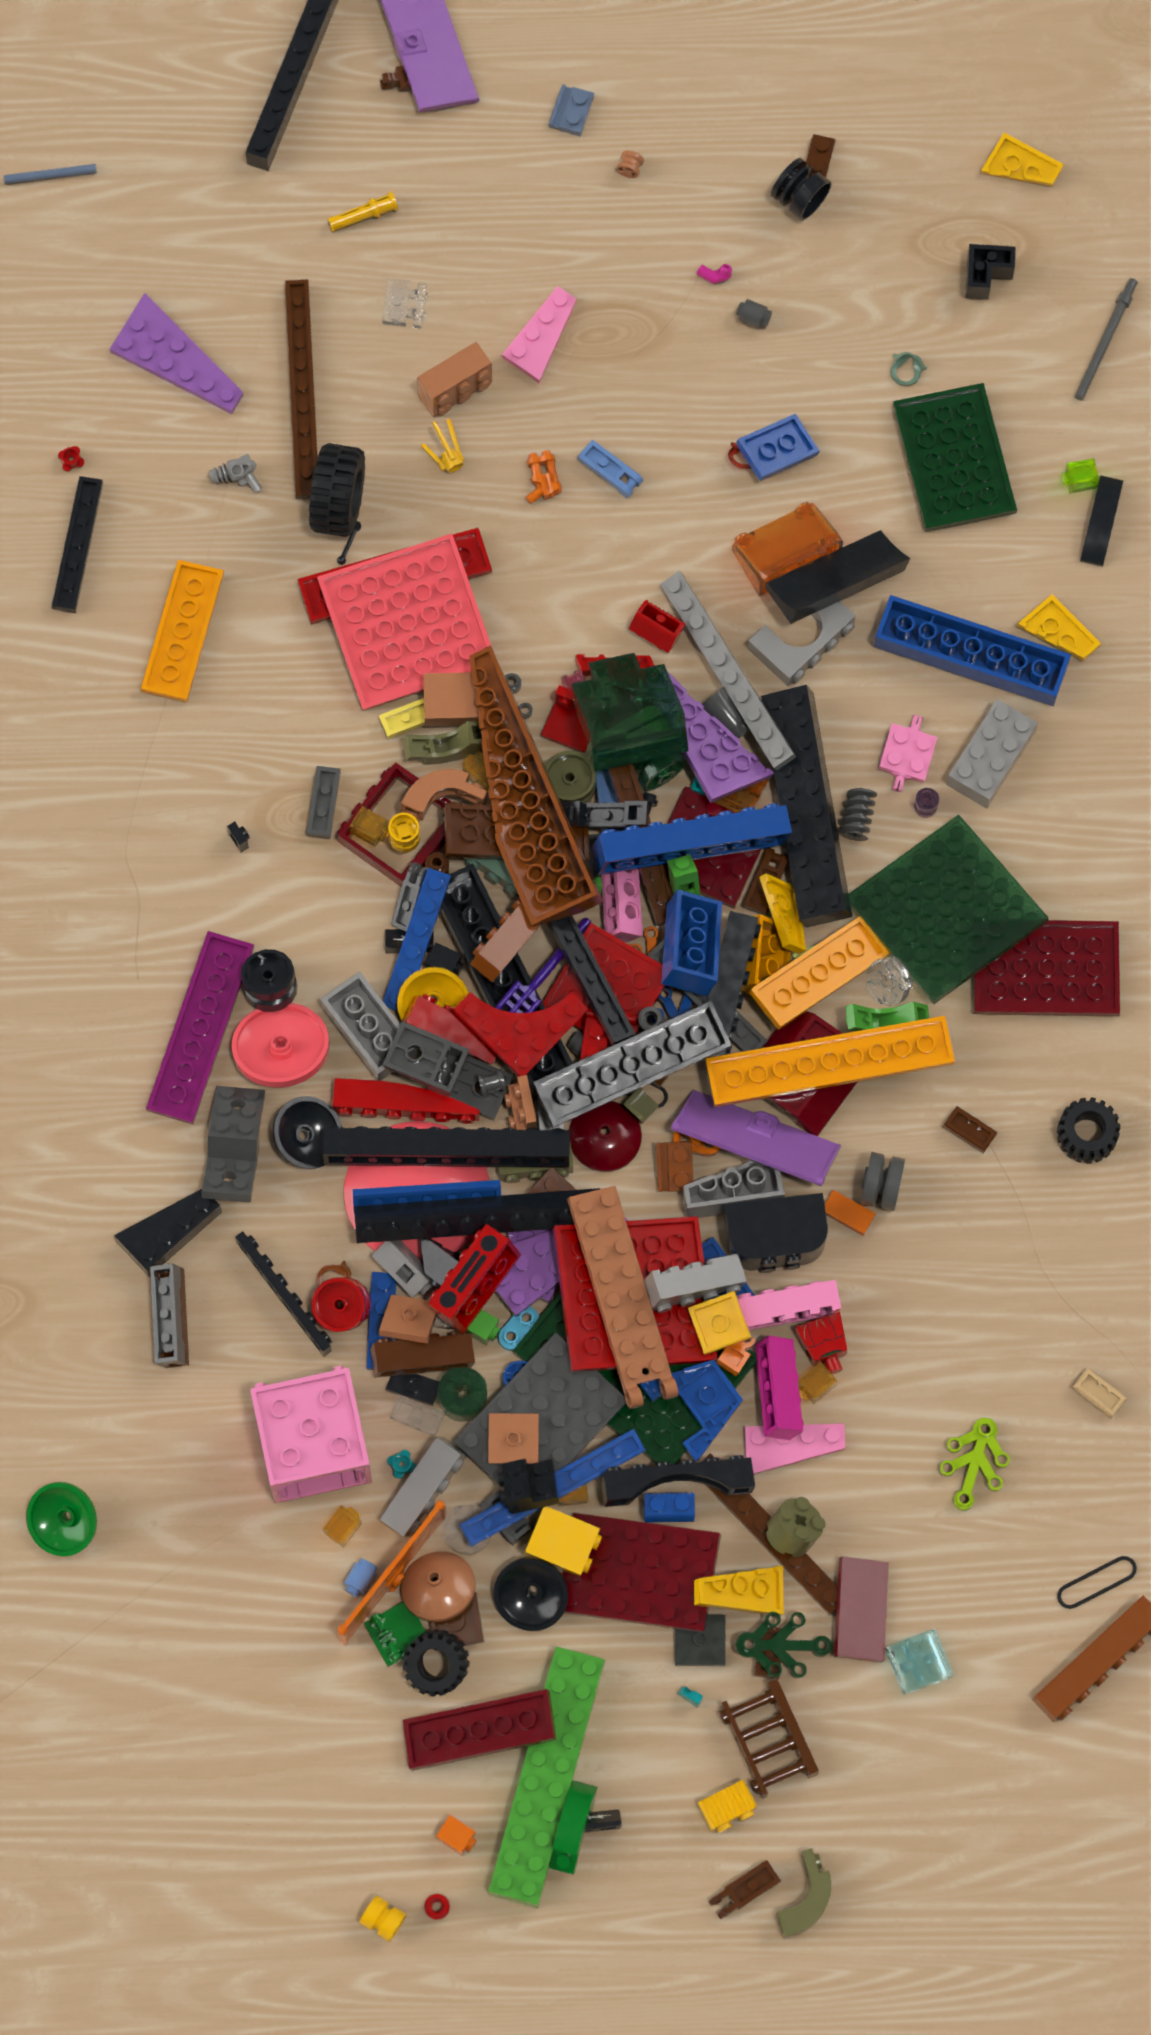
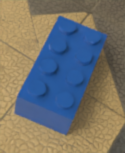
[661,889,722,996]

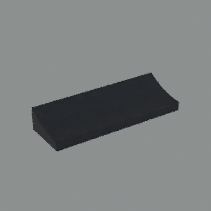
[765,530,910,624]

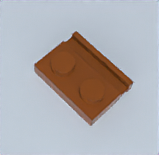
[656,1141,693,1192]

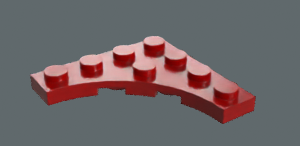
[452,992,588,1076]

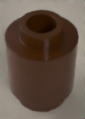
[425,852,450,874]

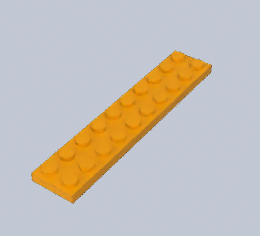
[705,1016,955,1107]

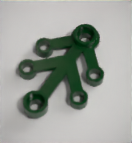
[735,1612,832,1679]

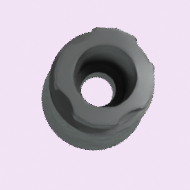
[702,687,750,739]

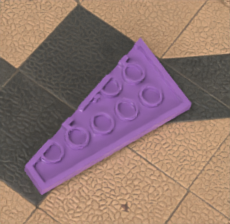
[110,293,243,414]
[644,670,774,803]
[495,1217,628,1317]

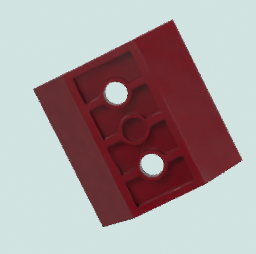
[763,1011,858,1136]

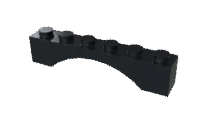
[601,1455,755,1507]

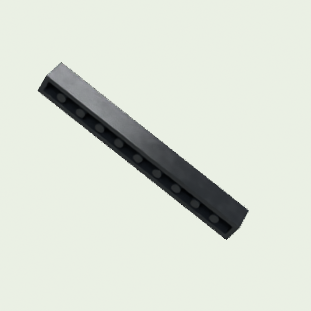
[245,0,339,172]
[323,1126,570,1168]
[354,1188,600,1243]

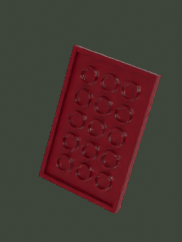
[973,919,1120,1016]
[563,1513,721,1633]

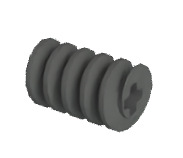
[839,788,877,841]

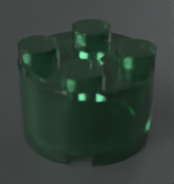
[438,1367,488,1422]

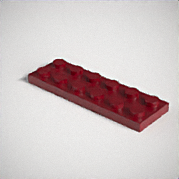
[403,1689,557,1771]

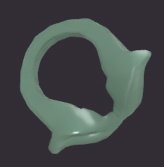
[891,352,927,386]

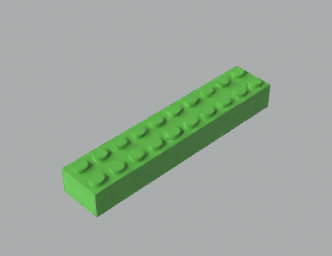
[489,1646,605,1909]

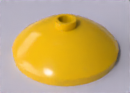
[397,967,468,1021]

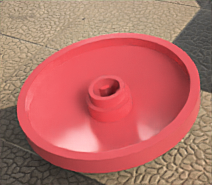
[232,1003,330,1088]

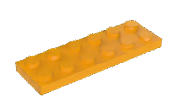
[141,559,224,702]
[749,915,890,1030]

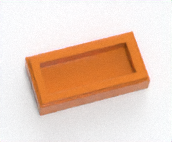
[825,1190,876,1236]

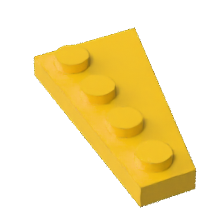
[694,1565,784,1616]

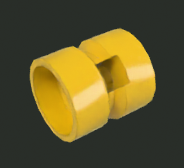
[388,812,420,853]
[359,1895,407,1942]

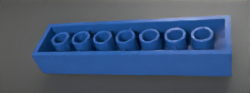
[874,595,1071,706]
[591,803,792,875]

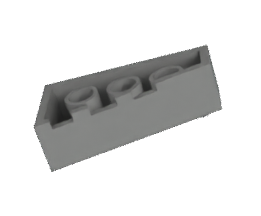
[683,1160,785,1218]
[644,1254,747,1313]
[380,1437,468,1537]

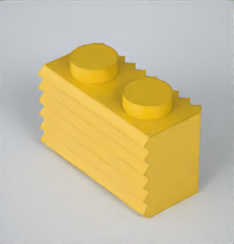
[698,1780,757,1833]

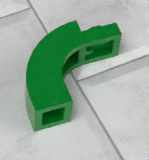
[549,1780,598,1875]

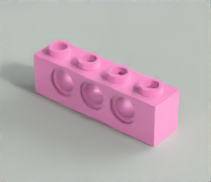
[601,869,643,942]

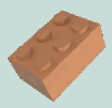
[417,342,492,417]

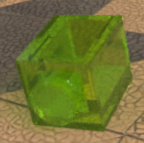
[1062,458,1100,494]

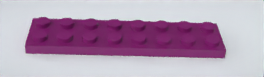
[146,931,254,1125]

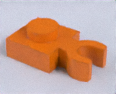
[716,1337,756,1376]

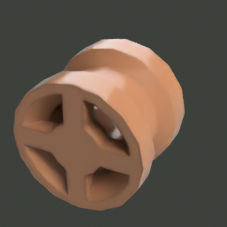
[617,150,644,178]

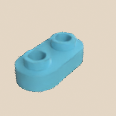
[499,1307,539,1351]

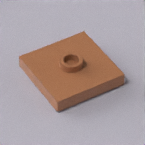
[379,1295,437,1344]
[488,1413,539,1464]

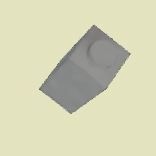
[372,1240,433,1298]

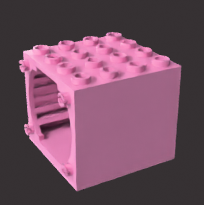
[250,1366,372,1503]

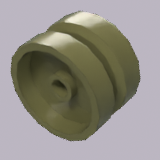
[546,751,596,803]

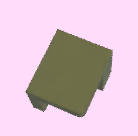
[623,1088,659,1124]

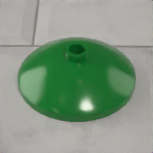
[26,1482,97,1557]

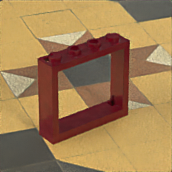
[337,762,451,887]

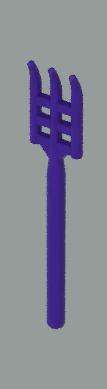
[495,918,591,1013]

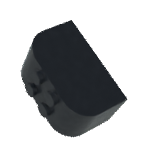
[723,1193,828,1273]

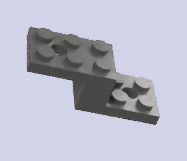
[382,1021,513,1121]
[202,1086,265,1202]

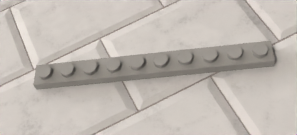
[660,571,796,770]

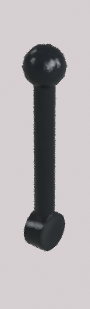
[337,521,361,565]

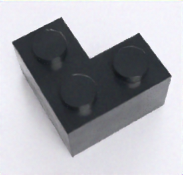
[965,244,1016,299]

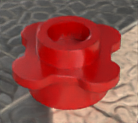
[58,446,85,472]

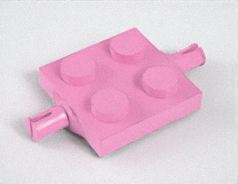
[878,715,937,792]

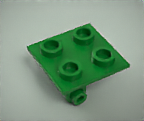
[364,1601,426,1667]

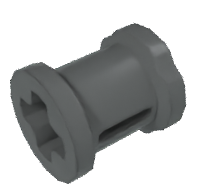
[477,1069,506,1096]

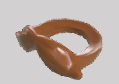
[317,1261,351,1287]

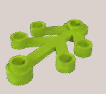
[940,1418,1010,1511]

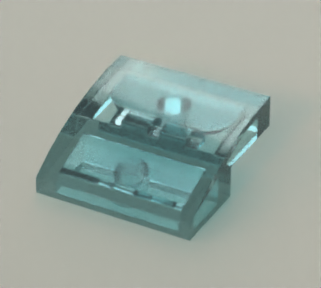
[885,1629,954,1695]

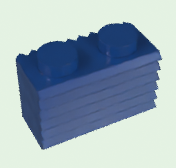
[644,1492,695,1523]

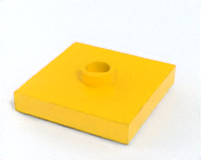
[688,1291,752,1355]

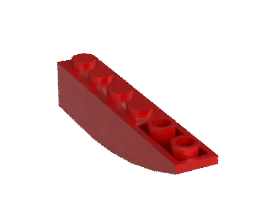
[333,1078,480,1124]

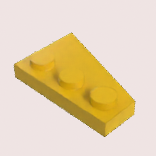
[981,132,1064,187]
[1017,594,1101,661]
[759,873,806,954]

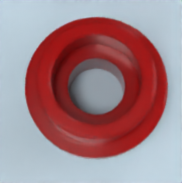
[424,1894,450,1920]

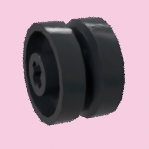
[241,949,298,1012]

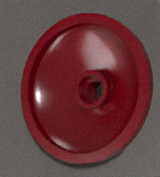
[569,1101,642,1172]

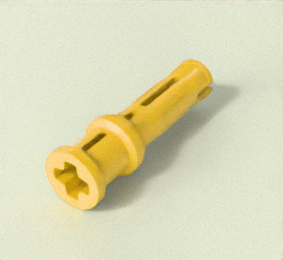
[328,191,399,232]

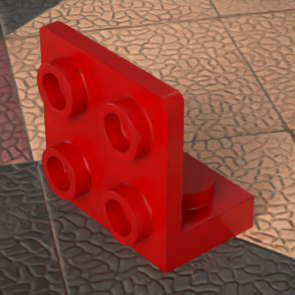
[542,685,603,753]

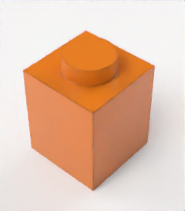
[436,1815,477,1856]

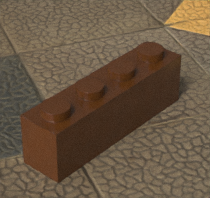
[370,1331,475,1378]

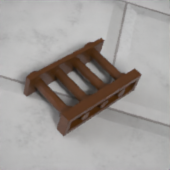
[719,1679,819,1799]

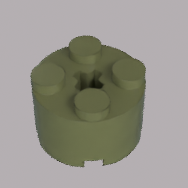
[766,1497,826,1557]

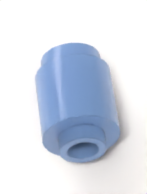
[343,1558,378,1598]

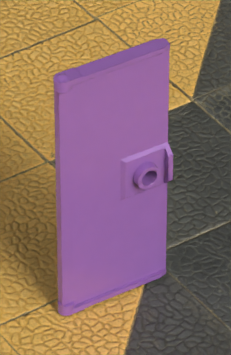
[380,0,479,112]
[671,1090,841,1186]

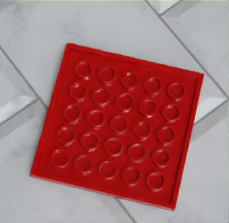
[553,1216,717,1372]

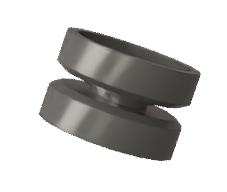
[861,1152,905,1211]

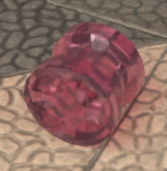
[561,669,588,692]

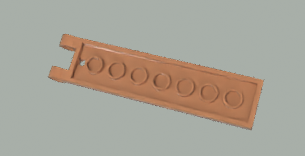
[567,1186,678,1409]

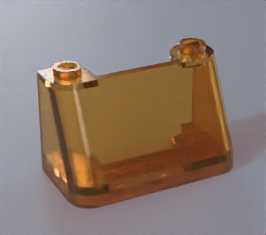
[732,502,843,596]

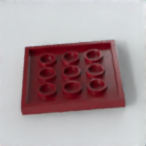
[664,786,762,909]

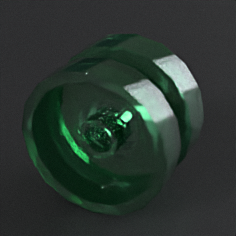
[630,733,687,792]

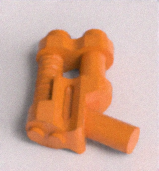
[525,450,562,504]

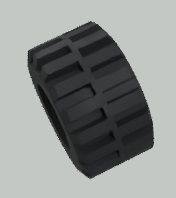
[1057,1097,1121,1164]
[403,1629,470,1697]

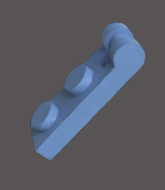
[578,439,644,498]

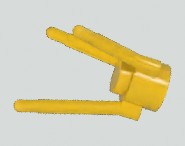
[421,418,465,473]

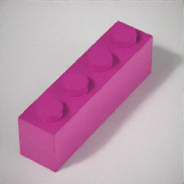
[755,1336,804,1440]

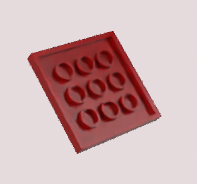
[543,923,666,1047]

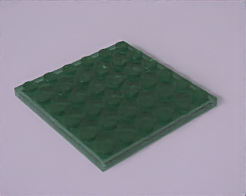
[849,814,1049,1005]

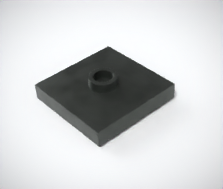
[675,1615,725,1666]

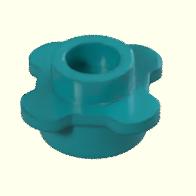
[387,1450,416,1479]

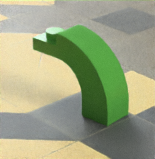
[845,1002,929,1032]

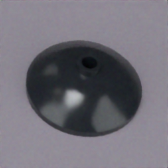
[272,1096,342,1169]
[494,1557,569,1631]

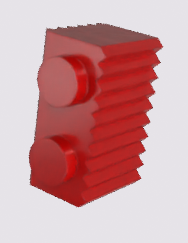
[628,600,685,653]

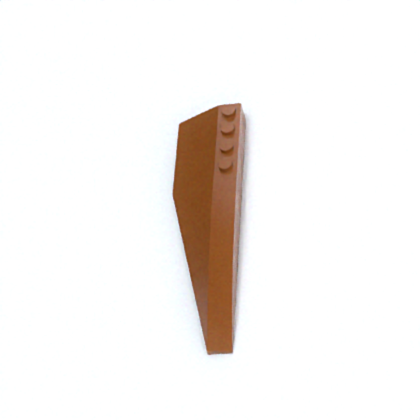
[469,645,603,926]

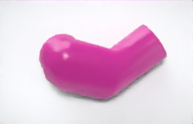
[697,264,732,284]

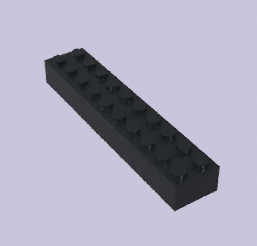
[761,685,853,928]
[440,864,573,1101]

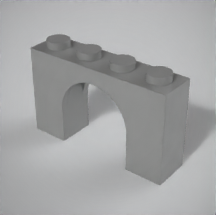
[748,601,856,686]

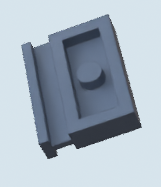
[549,84,594,137]

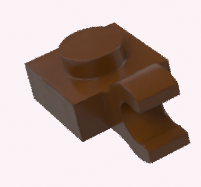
[380,66,411,91]

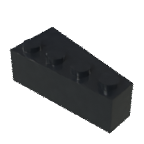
[114,1189,222,1277]

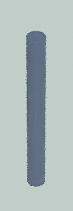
[4,164,97,184]

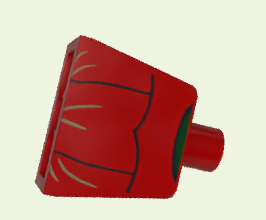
[794,1311,847,1375]

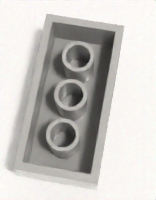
[946,699,1038,809]
[320,972,418,1081]

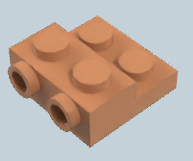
[504,1075,536,1130]

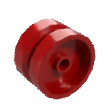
[312,1277,371,1332]

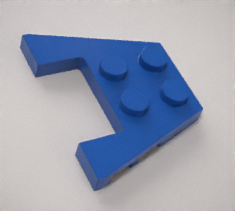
[639,1360,743,1463]

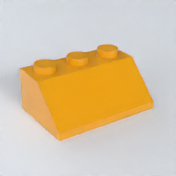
[741,914,791,994]

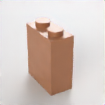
[423,672,479,727]

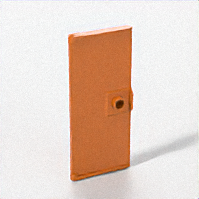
[337,1500,447,1646]

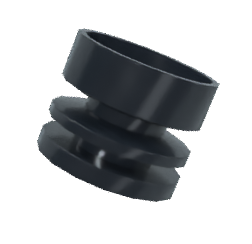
[771,158,832,221]

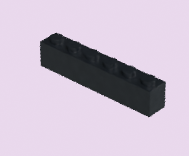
[708,911,761,1058]

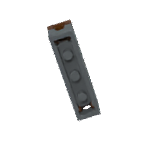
[150,1263,189,1368]

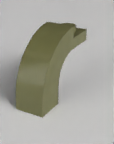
[403,721,483,764]
[776,1848,831,1939]

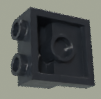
[498,1458,559,1514]

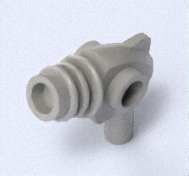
[209,454,262,493]

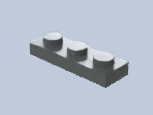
[306,766,341,839]

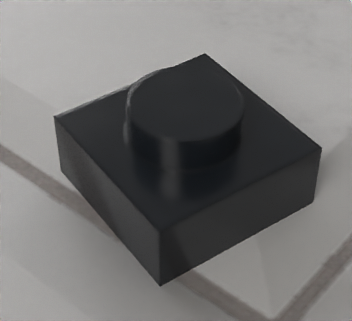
[227,821,250,852]

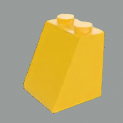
[524,1506,602,1577]

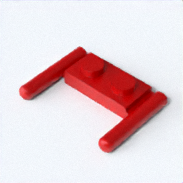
[580,1009,639,1061]

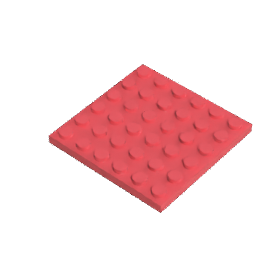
[317,533,492,711]

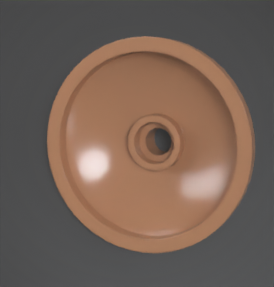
[401,1552,476,1622]

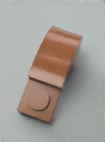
[401,769,487,821]

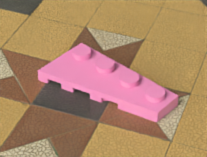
[502,286,576,384]
[745,1424,845,1475]

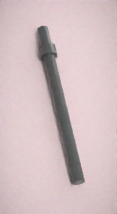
[1075,278,1138,401]

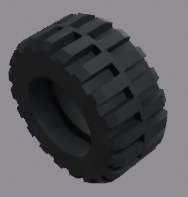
[309,443,365,537]

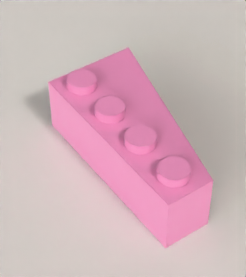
[737,1280,841,1330]

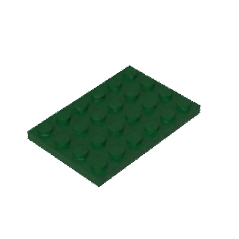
[892,383,1017,532]

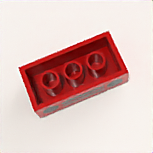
[428,1224,521,1334]

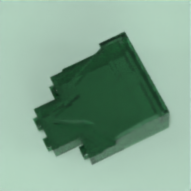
[571,653,689,772]

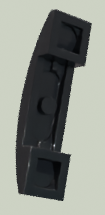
[1080,475,1123,567]
[561,801,649,828]

